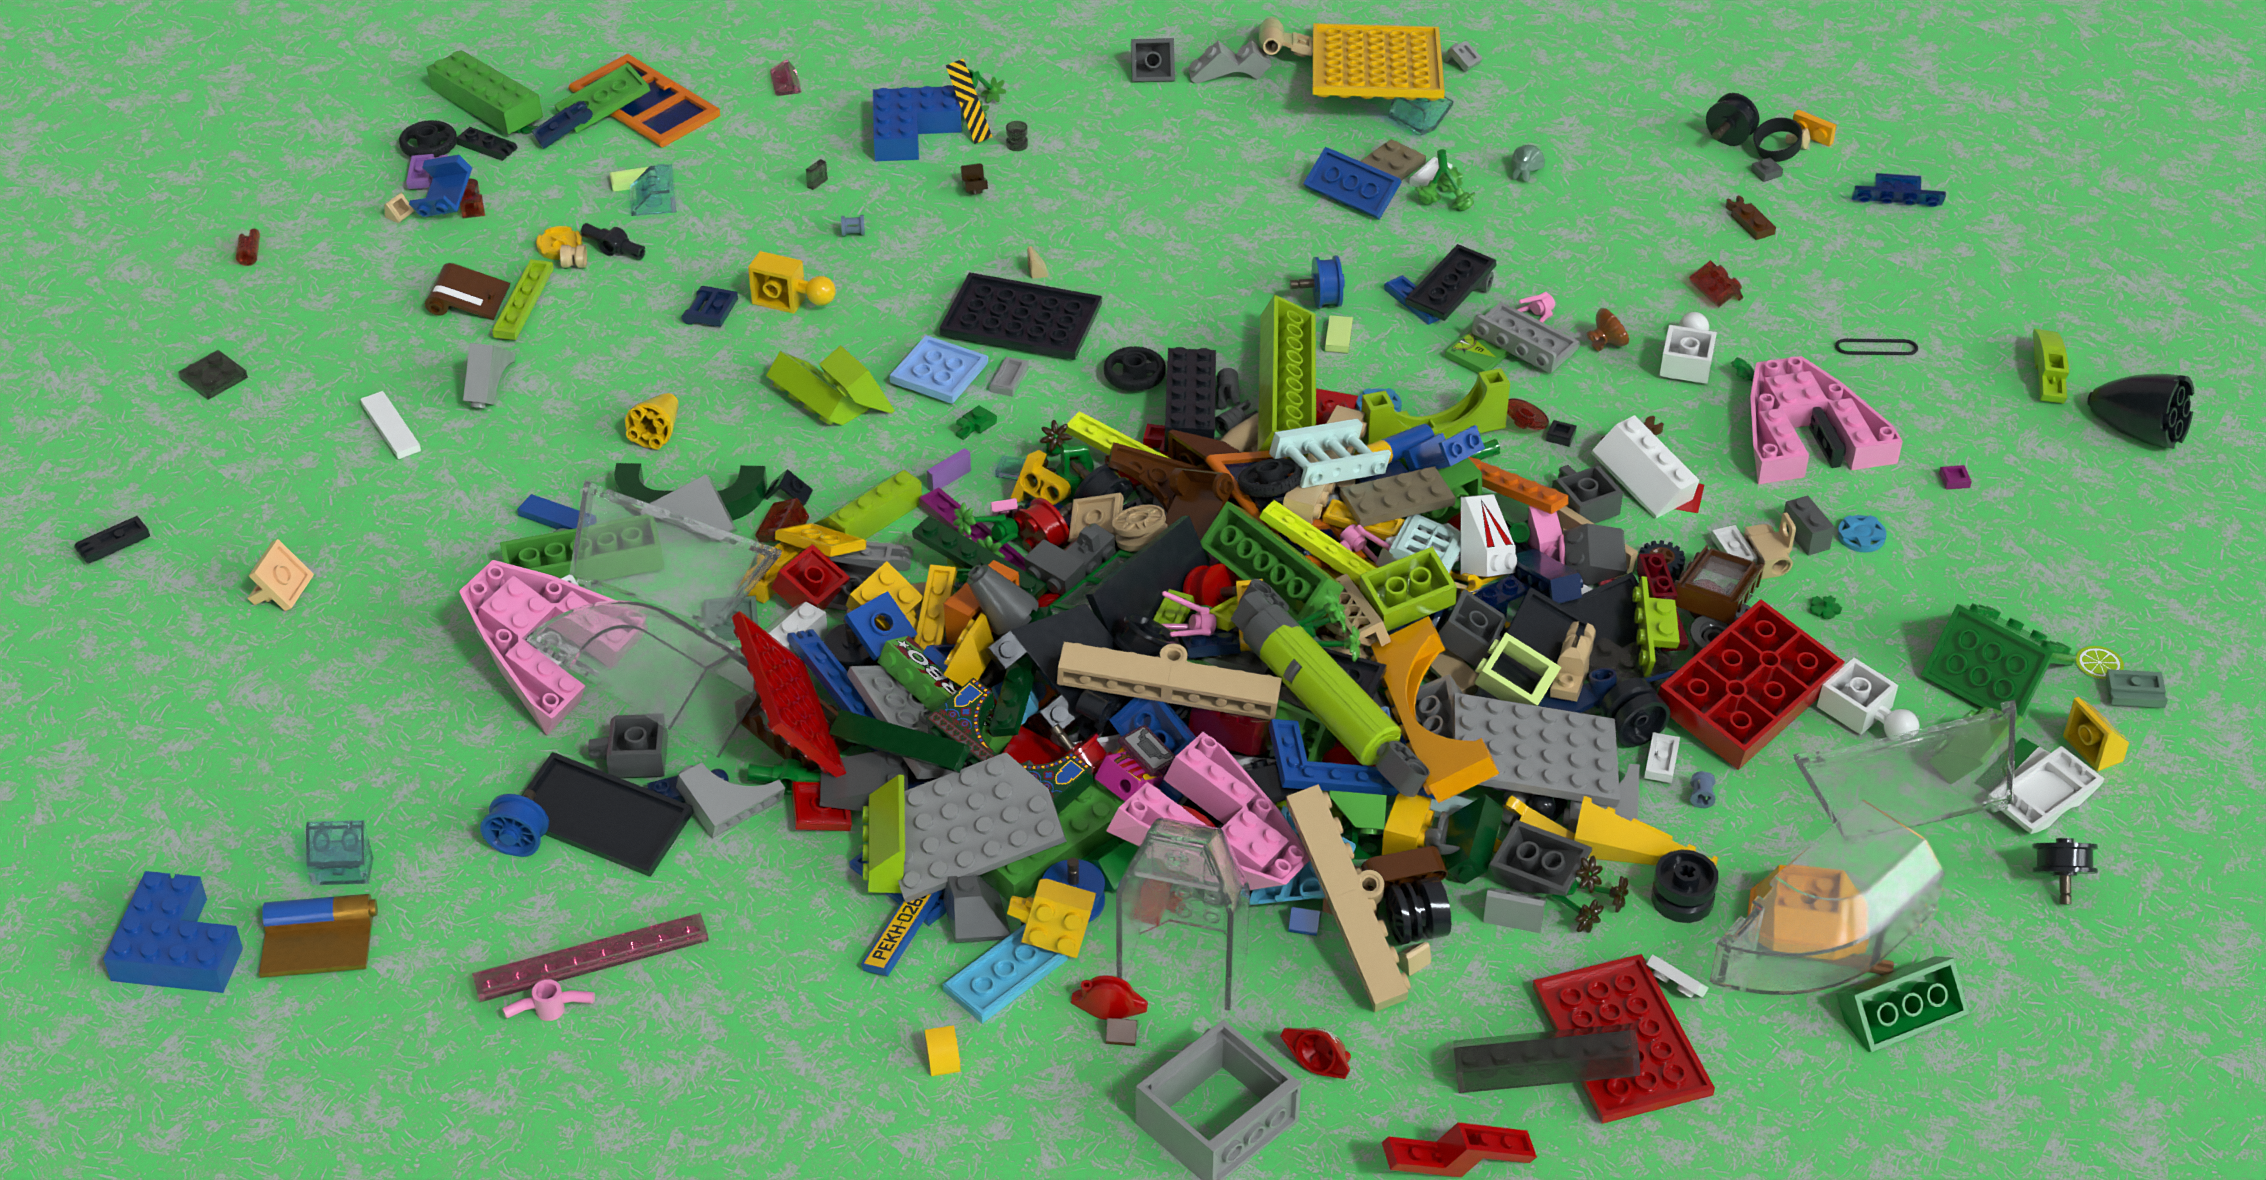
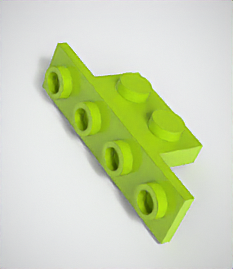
[1632,576,1680,676]

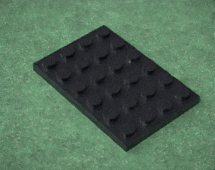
[940,272,1102,360]

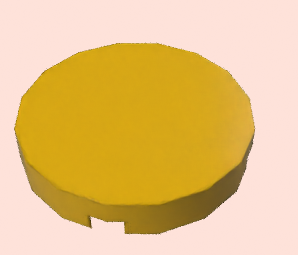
[536,226,583,260]

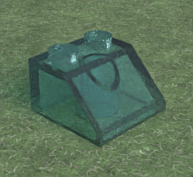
[1389,96,1454,136]
[630,164,677,216]

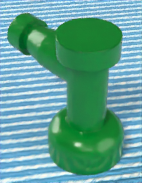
[1510,520,1531,543]

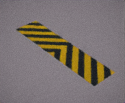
[946,58,992,144]

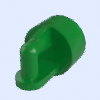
[1056,443,1094,498]

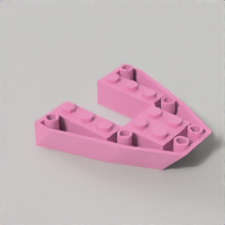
[1750,356,1903,484]
[459,560,650,736]
[1107,732,1310,890]

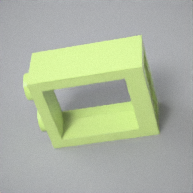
[1474,633,1561,706]

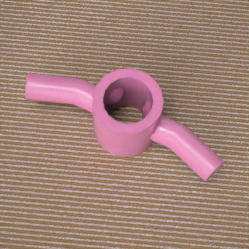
[502,979,595,1021]

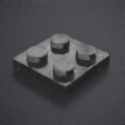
[178,350,248,400]

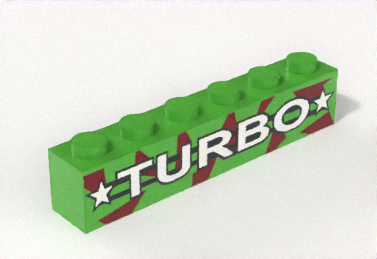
[878,636,1012,755]

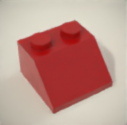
[771,544,850,610]

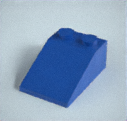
[1110,697,1196,779]

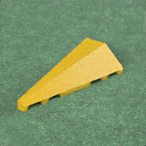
[1574,796,1718,866]

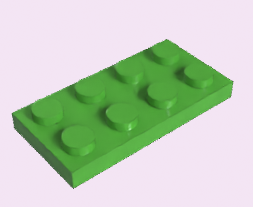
[554,63,651,133]

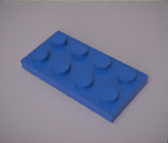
[1303,147,1402,220]

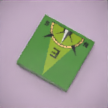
[1445,329,1510,373]

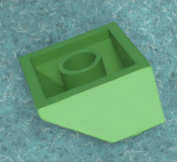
[1327,791,1387,834]

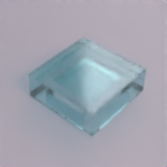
[995,455,1026,481]

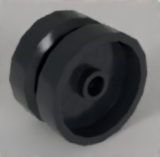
[1599,677,1671,747]
[1651,849,1718,923]

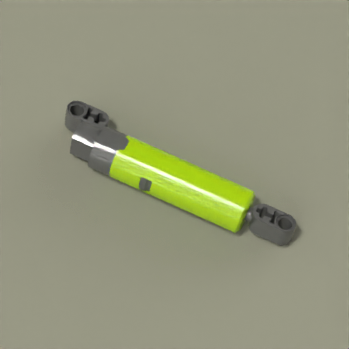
[1231,579,1430,797]

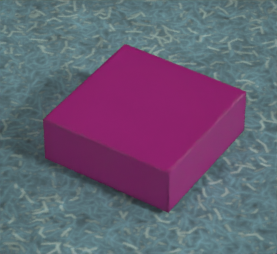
[1939,465,1972,490]

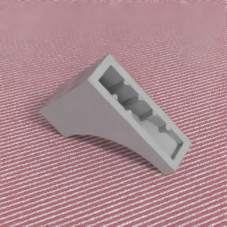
[463,343,516,409]
[638,474,737,543]
[676,762,785,839]
[1563,763,1640,834]

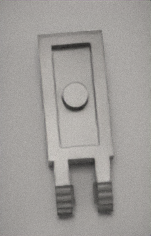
[839,542,913,571]

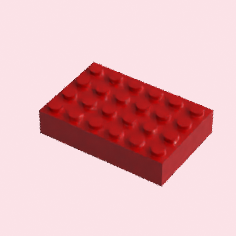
[1657,599,1845,770]

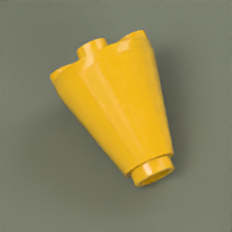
[625,393,678,450]

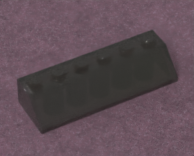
[1453,1023,1640,1093]

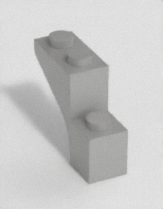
[1188,40,1272,83]

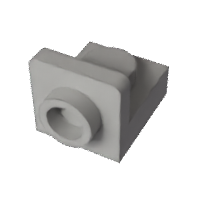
[1445,41,1482,72]

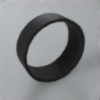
[1753,118,1802,162]

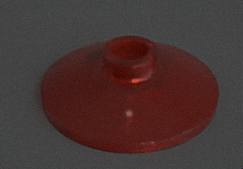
[1507,398,1549,430]

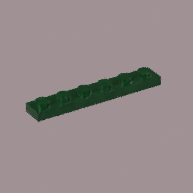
[912,516,1047,600]
[989,607,1053,737]

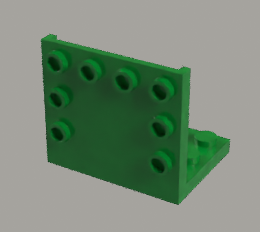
[1921,603,2077,717]

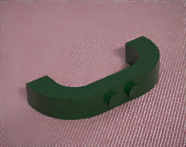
[614,463,767,523]

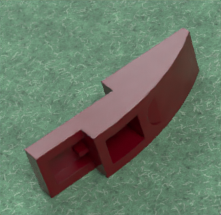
[1637,553,1689,651]

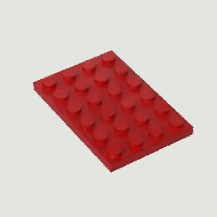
[731,611,847,778]
[1532,954,1715,1124]

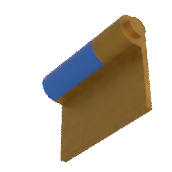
[259,894,378,978]

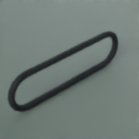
[1835,338,1918,355]

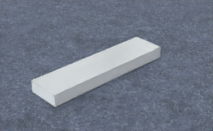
[360,391,421,459]

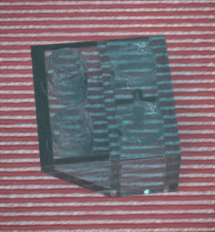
[306,820,373,885]

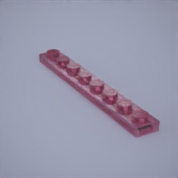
[472,913,709,1002]

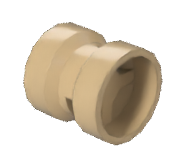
[560,245,587,268]

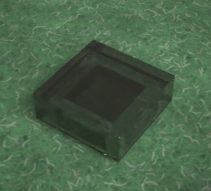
[806,159,828,190]

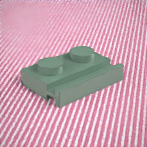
[2105,669,2168,708]

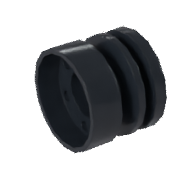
[1385,876,1452,945]

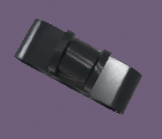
[1076,689,1131,738]

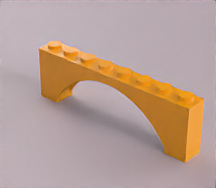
[1371,616,1499,803]

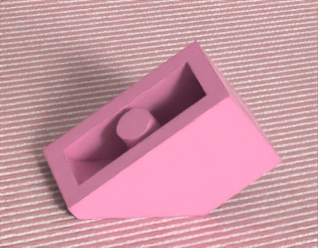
[1528,506,1563,561]

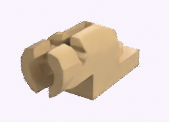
[1550,622,1596,702]

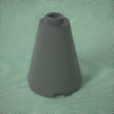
[967,565,1038,638]

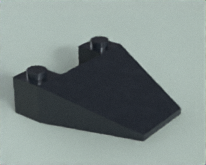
[985,604,1119,734]

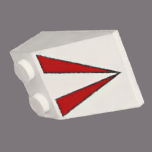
[1461,494,1517,577]

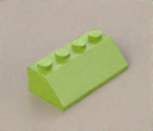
[766,351,870,426]
[814,469,922,540]
[862,775,905,893]

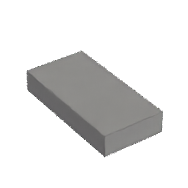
[990,357,1029,397]

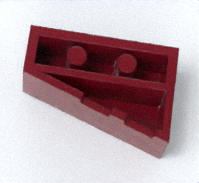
[1188,707,1273,758]

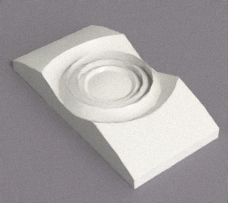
[1988,746,2104,834]

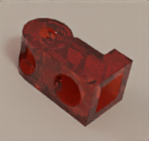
[460,178,485,218]

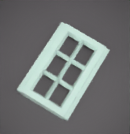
[1389,514,1461,573]

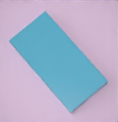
[942,924,1068,1024]

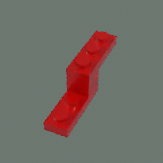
[1381,1122,1537,1177]

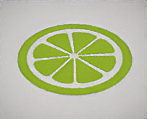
[2076,646,2124,679]

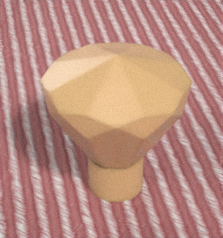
[1786,128,1810,150]

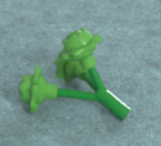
[1415,149,1475,211]

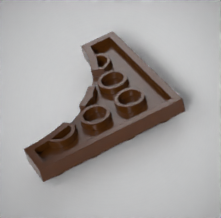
[1108,442,1209,513]

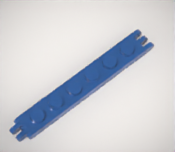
[787,629,889,754]

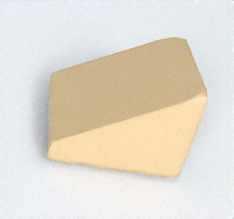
[1027,246,1048,279]

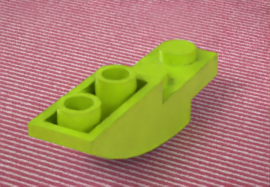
[2033,329,2069,404]

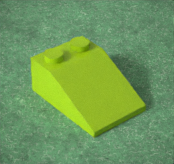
[819,345,895,414]

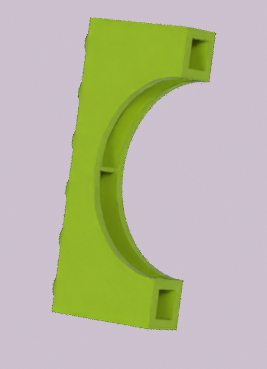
[1360,368,1510,445]

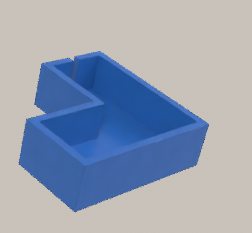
[873,85,962,162]
[103,871,243,993]

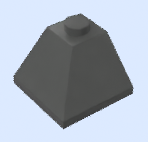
[1131,38,1175,82]
[943,875,1011,943]

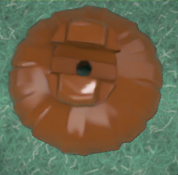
[1587,308,1629,351]

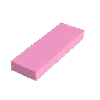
[990,498,1018,523]

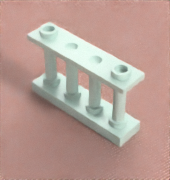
[1269,419,1391,488]

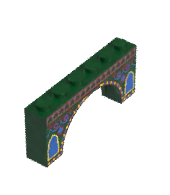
[926,678,1094,814]

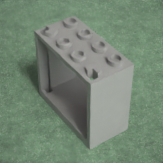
[1136,1020,1301,1180]

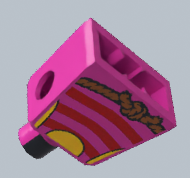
[1095,750,1163,802]

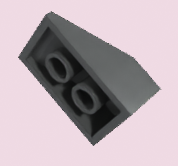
[819,750,908,811]
[1490,820,1592,895]

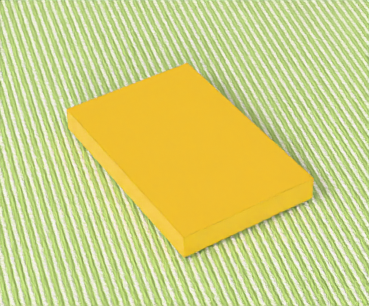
[775,523,867,557]

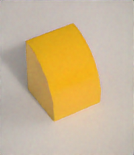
[924,1025,961,1076]

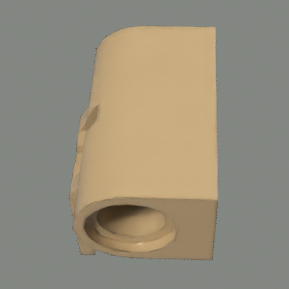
[1744,512,1796,579]

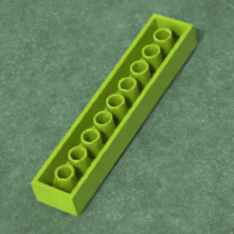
[1258,294,1316,460]

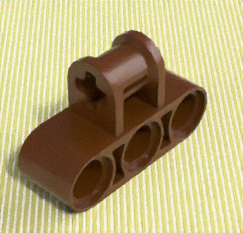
[1361,846,1448,897]

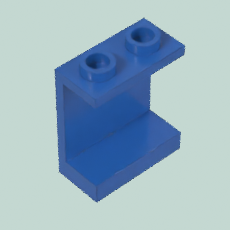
[409,155,473,217]
[1402,425,1485,472]

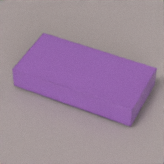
[927,448,971,491]

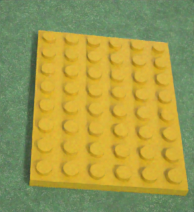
[1312,23,1445,101]

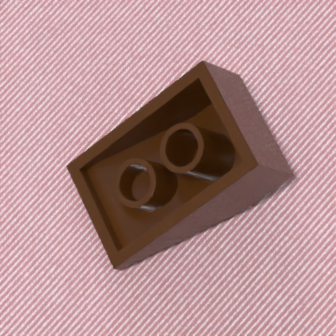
[1168,430,1242,477]

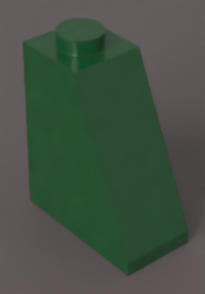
[1445,794,1504,884]

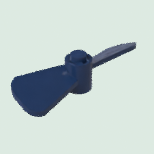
[1531,668,1677,713]

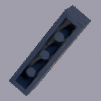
[1509,549,1583,604]

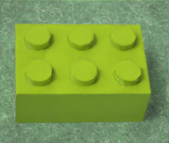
[1360,546,1457,631]

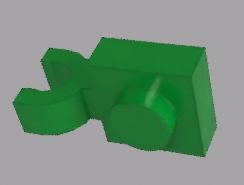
[956,405,997,440]

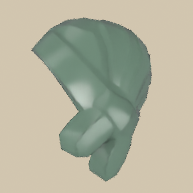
[1511,144,1545,182]

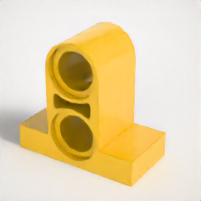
[1010,450,1071,505]

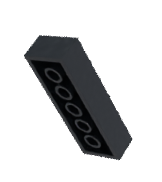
[1164,347,1216,452]

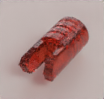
[236,228,260,266]

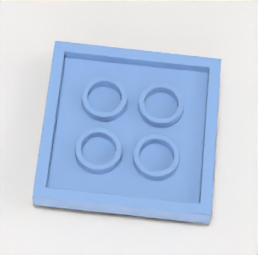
[890,335,988,404]

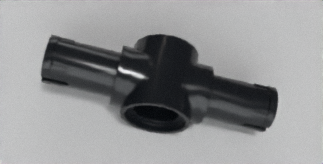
[581,223,646,260]

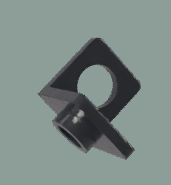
[764,469,813,506]

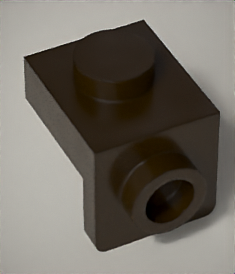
[960,163,988,194]

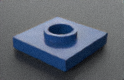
[844,591,917,661]

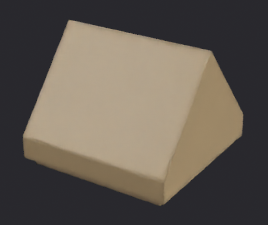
[384,192,415,223]
[1396,942,1431,977]

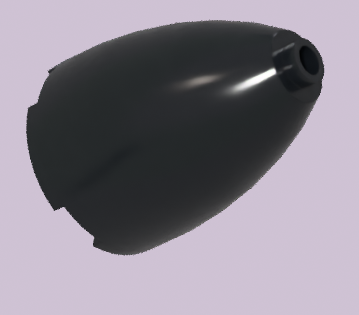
[2087,374,2195,449]

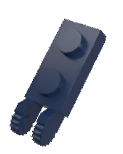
[531,101,593,149]

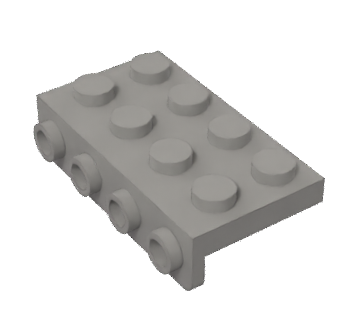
[1471,302,1580,373]

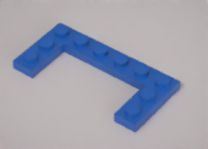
[1268,719,1435,799]

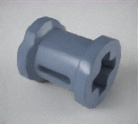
[841,215,865,236]
[1690,771,1716,808]

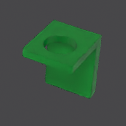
[1344,823,1383,860]

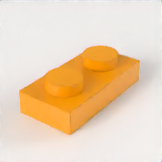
[1793,109,1837,147]

